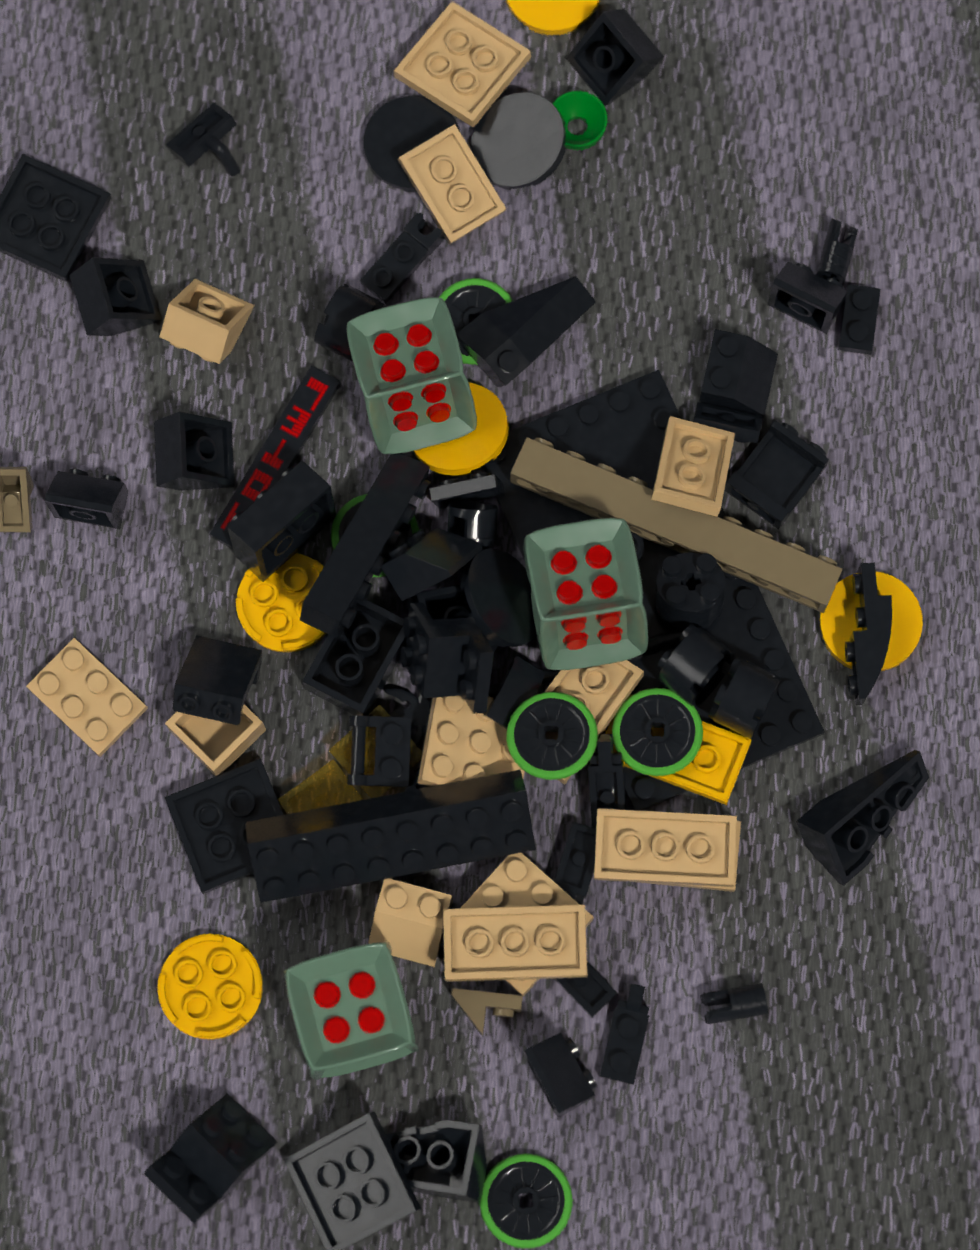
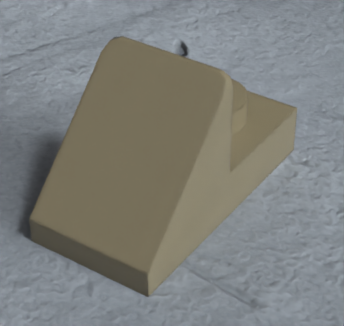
[0,467,34,532]
[452,988,523,1037]

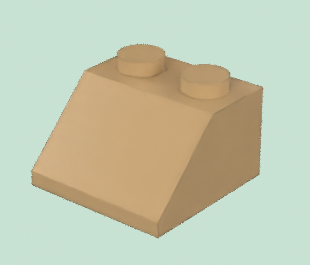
[160,279,254,364]
[369,878,453,967]

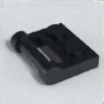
[347,715,412,787]

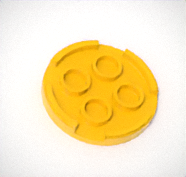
[506,0,600,35]
[413,382,509,476]
[236,553,327,652]
[819,572,923,671]
[157,934,263,1040]

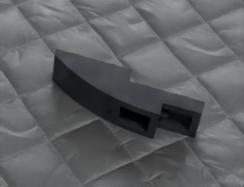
[845,562,892,705]

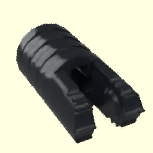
[816,218,858,284]
[700,983,768,1024]

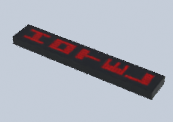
[209,365,341,550]

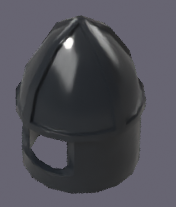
[447,501,498,569]

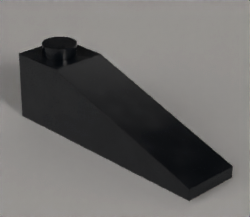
[456,276,596,387]
[796,750,929,886]
[386,1120,487,1203]

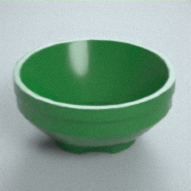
[553,91,608,150]

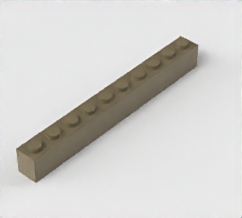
[510,437,842,613]

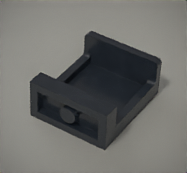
[724,420,829,530]
[172,635,263,725]

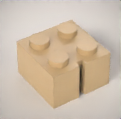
[165,704,266,776]

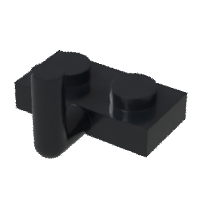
[166,102,241,176]

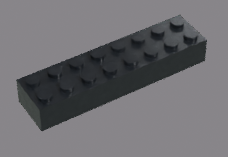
[245,769,536,903]

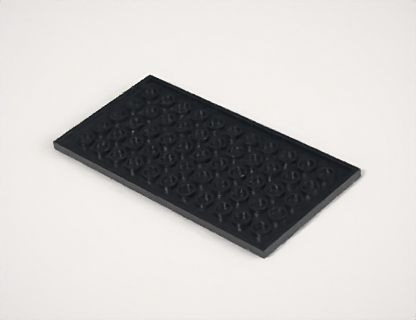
[483,370,825,811]

